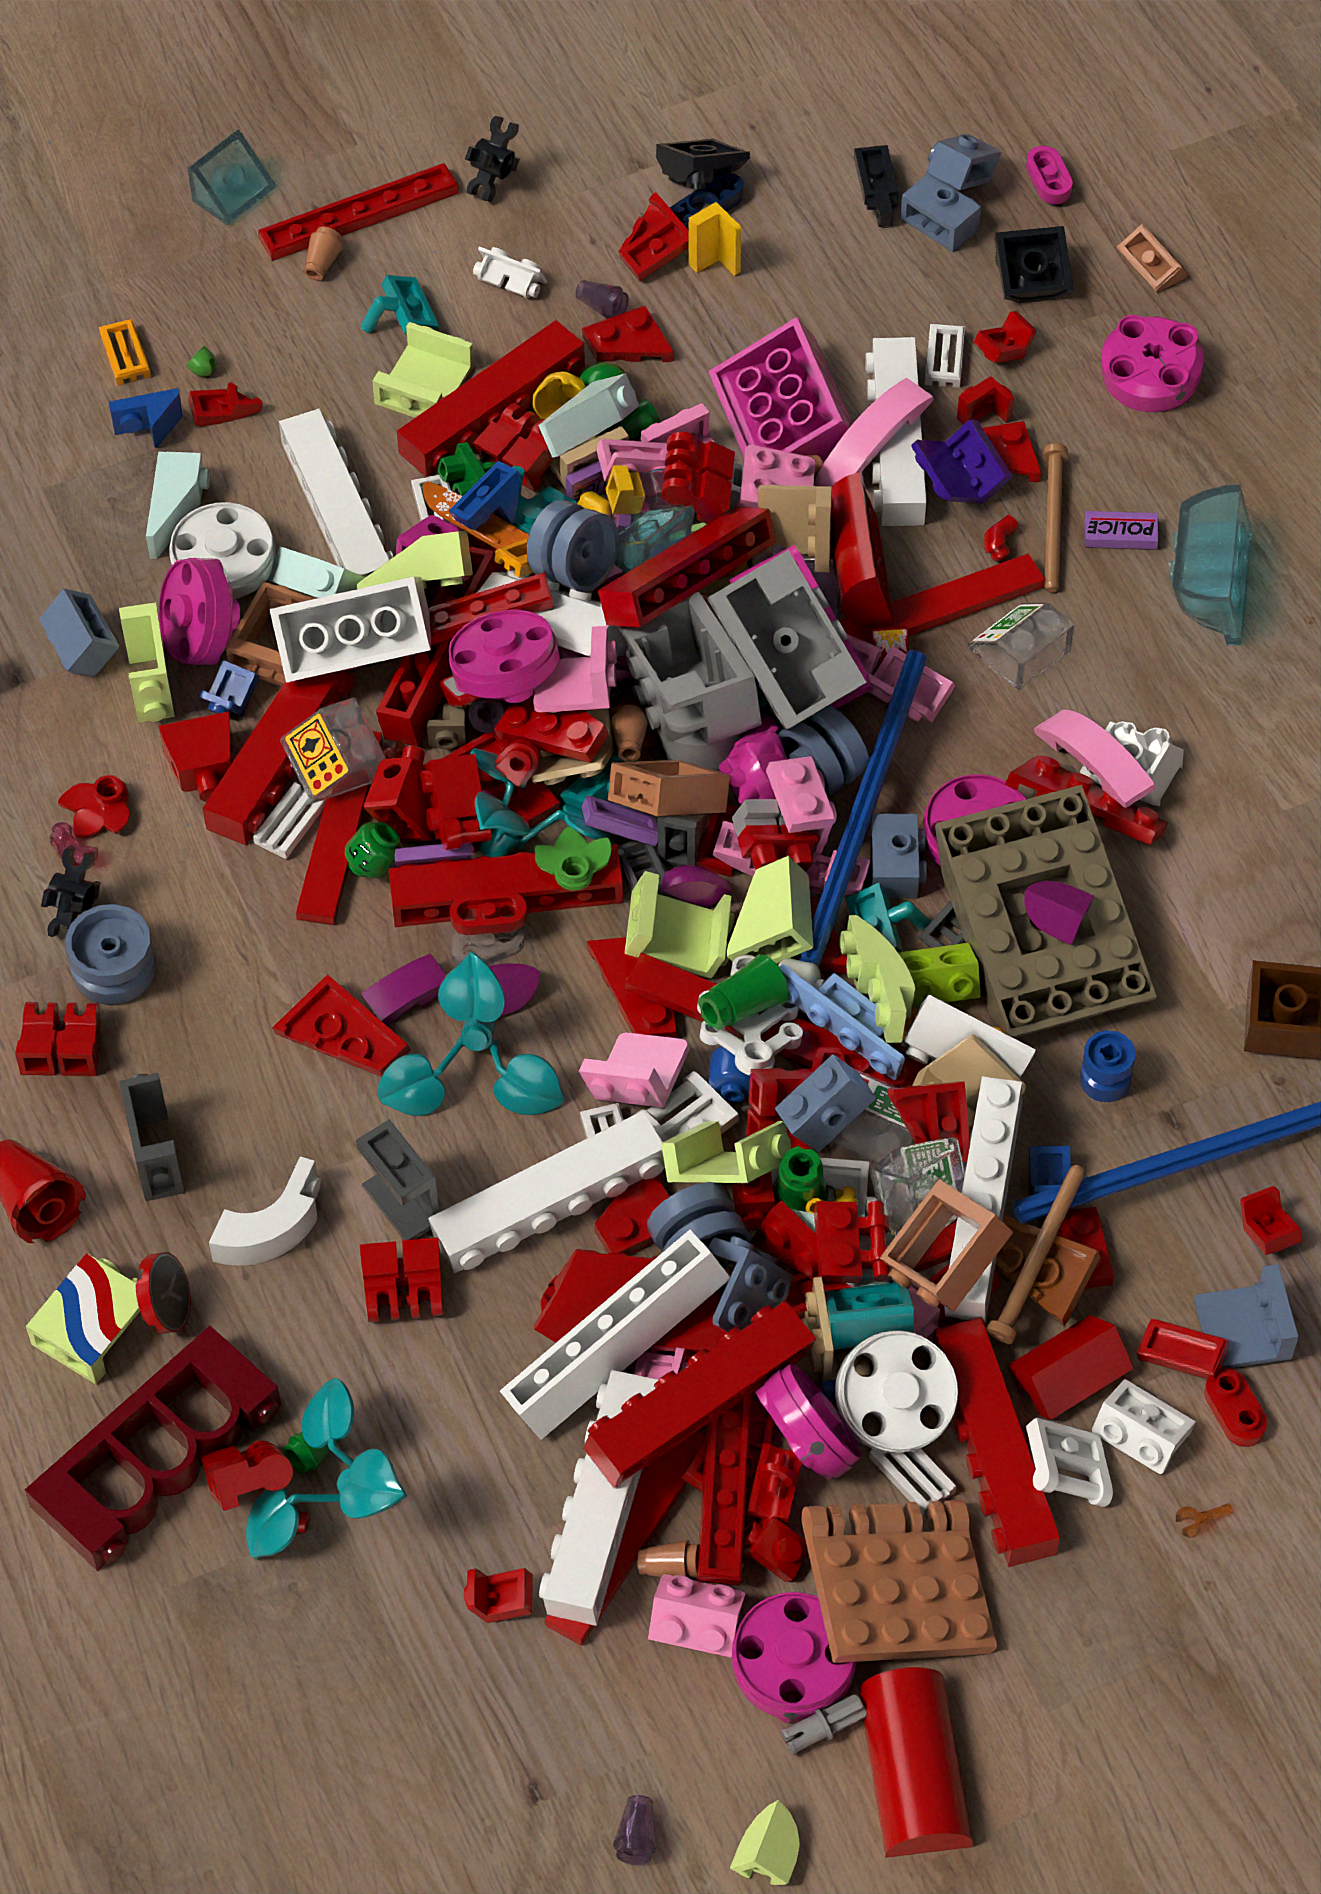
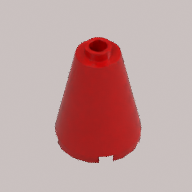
[0,1139,86,1244]

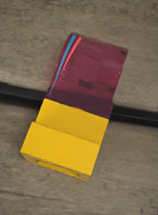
[605,465,676,514]

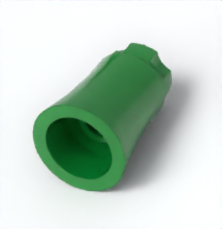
[698,954,789,1030]
[773,1146,829,1212]

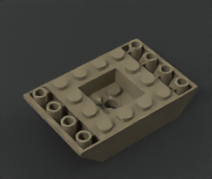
[935,785,1157,1038]

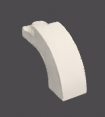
[209,1156,321,1266]

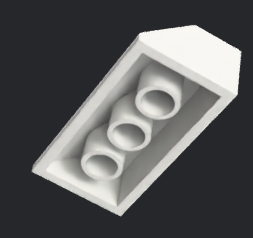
[477,569,627,656]
[270,576,431,682]

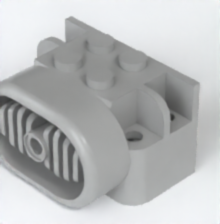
[708,550,866,729]
[617,592,761,771]

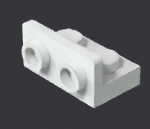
[1092,1379,1196,1474]

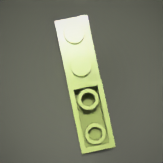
[840,915,915,1043]

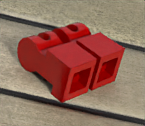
[473,403,562,492]
[661,432,735,524]
[15,1002,101,1076]
[746,1068,815,1150]
[359,1237,443,1322]
[200,1440,293,1511]

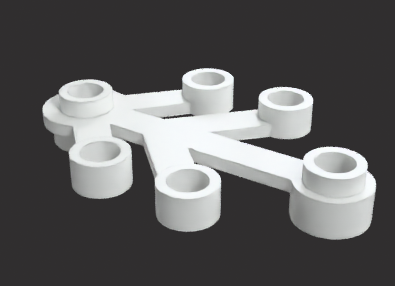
[697,955,803,1075]

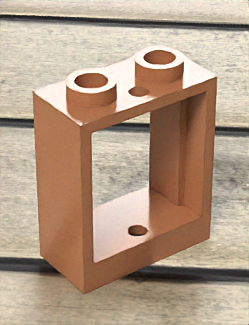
[226,582,317,686]
[608,760,730,816]
[880,1179,1013,1312]

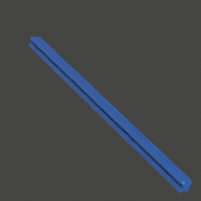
[800,650,927,966]
[1012,1101,1321,1224]

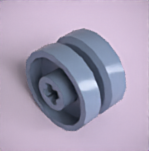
[527,500,619,592]
[778,705,869,799]
[65,904,156,1005]
[647,1182,751,1269]

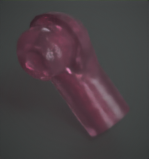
[50,822,98,866]

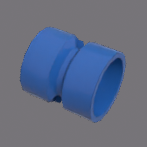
[1080,1030,1136,1102]

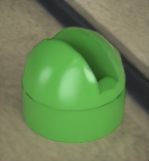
[186,345,217,377]

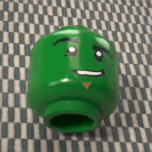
[345,822,401,879]

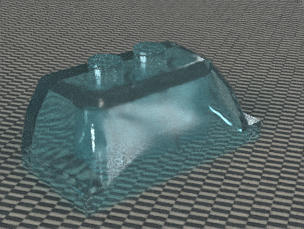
[1169,484,1252,646]

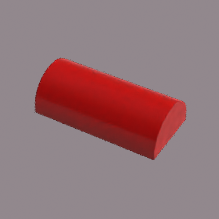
[831,472,894,628]
[859,1667,973,1858]

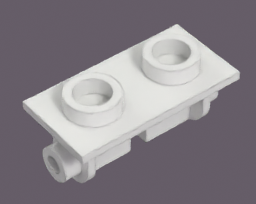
[473,247,548,299]

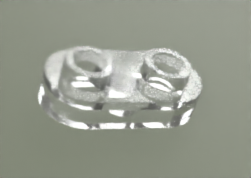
[450,916,525,966]

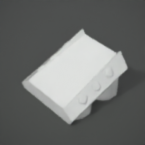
[1080,721,1184,806]

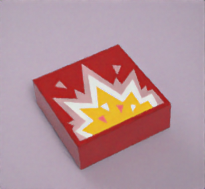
[870,626,909,666]

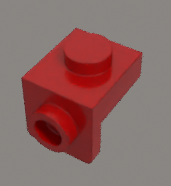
[973,311,1036,363]
[957,376,1014,425]
[731,1171,775,1229]
[1240,1186,1302,1255]
[742,1516,808,1582]
[464,1568,533,1623]

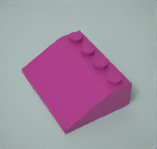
[708,317,853,460]

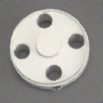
[170,502,276,599]
[835,1331,958,1453]

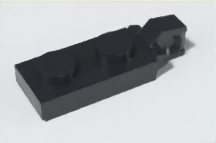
[854,145,899,227]

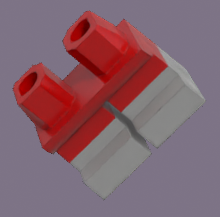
[732,799,819,872]

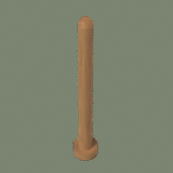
[1043,443,1068,593]
[986,1165,1085,1344]

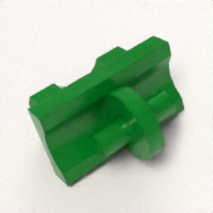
[438,442,495,497]

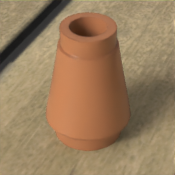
[303,227,343,281]
[611,705,649,762]
[638,1540,699,1579]

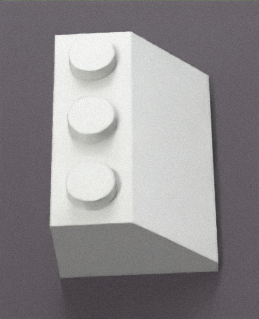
[900,995,1036,1079]

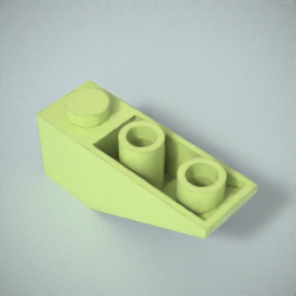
[357,531,473,589]

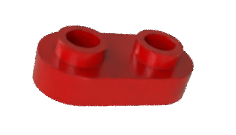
[449,891,527,935]
[1204,1368,1267,1447]

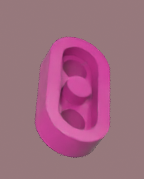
[1026,146,1073,204]

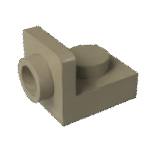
[427,704,467,749]

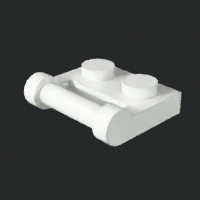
[634,1071,738,1143]
[1026,1418,1113,1507]

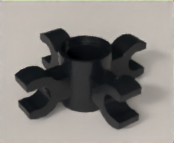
[465,116,521,202]
[41,846,101,937]

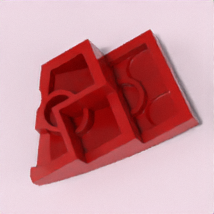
[533,1249,658,1343]

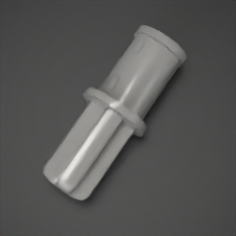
[780,1695,866,1755]

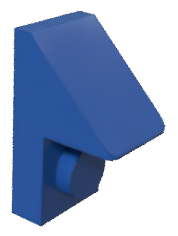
[108,388,183,448]
[449,461,521,531]

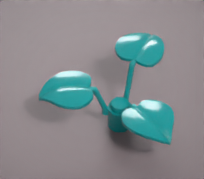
[471,748,615,857]
[377,952,565,1116]
[246,1378,407,1560]

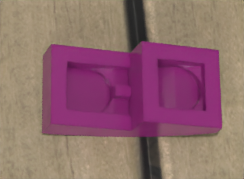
[361,953,446,1026]

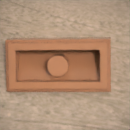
[1117,224,1189,293]

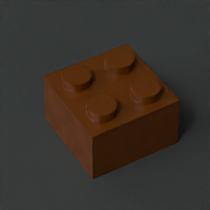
[1244,960,1321,1059]

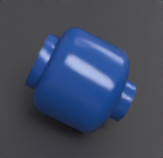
[708,1046,750,1102]

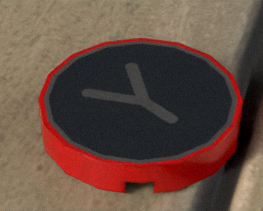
[136,1252,191,1334]

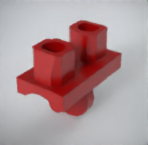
[747,1443,802,1524]

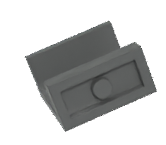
[119,1073,185,1202]
[356,1119,439,1240]

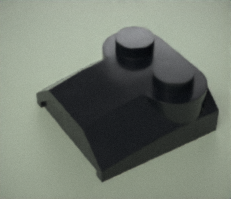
[656,138,750,189]
[994,226,1074,303]

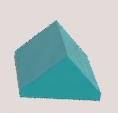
[824,1282,914,1350]

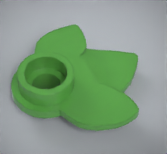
[535,826,611,891]

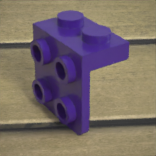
[911,419,1013,503]

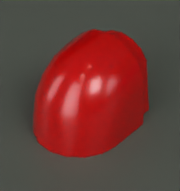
[494,739,540,787]

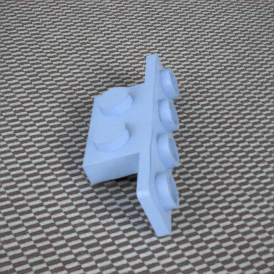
[779,964,905,1080]

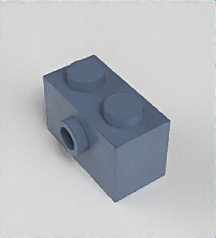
[926,134,1002,190]
[900,173,981,253]
[39,588,120,677]
[870,814,926,898]
[775,1054,877,1152]

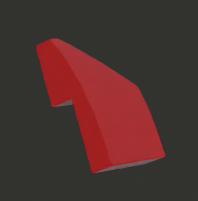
[188,382,263,427]

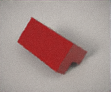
[1007,1315,1133,1420]

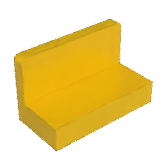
[689,202,742,276]

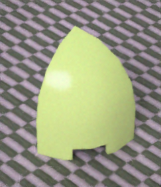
[730,1800,800,1885]

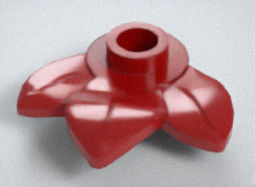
[58,775,130,838]

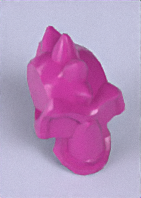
[719,714,789,804]

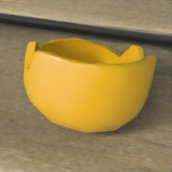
[533,372,586,419]

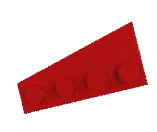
[1005,755,1168,845]

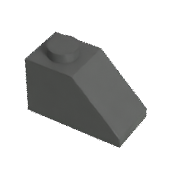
[658,813,706,867]

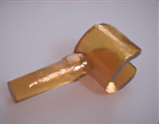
[1175,1503,1233,1538]

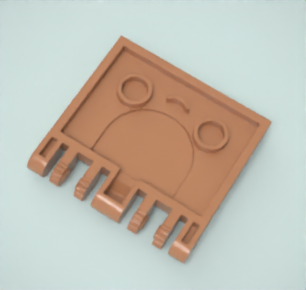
[802,1500,997,1663]

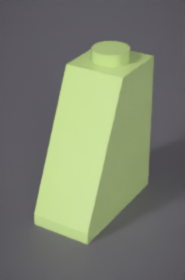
[726,856,813,964]

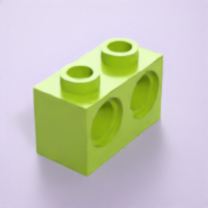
[899,943,980,1007]

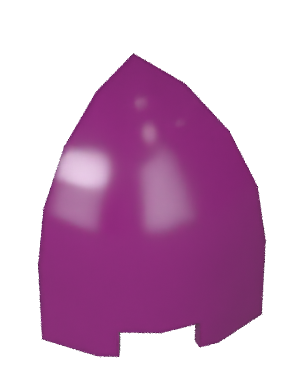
[662,865,732,908]
[1024,881,1094,945]
[489,963,540,1016]

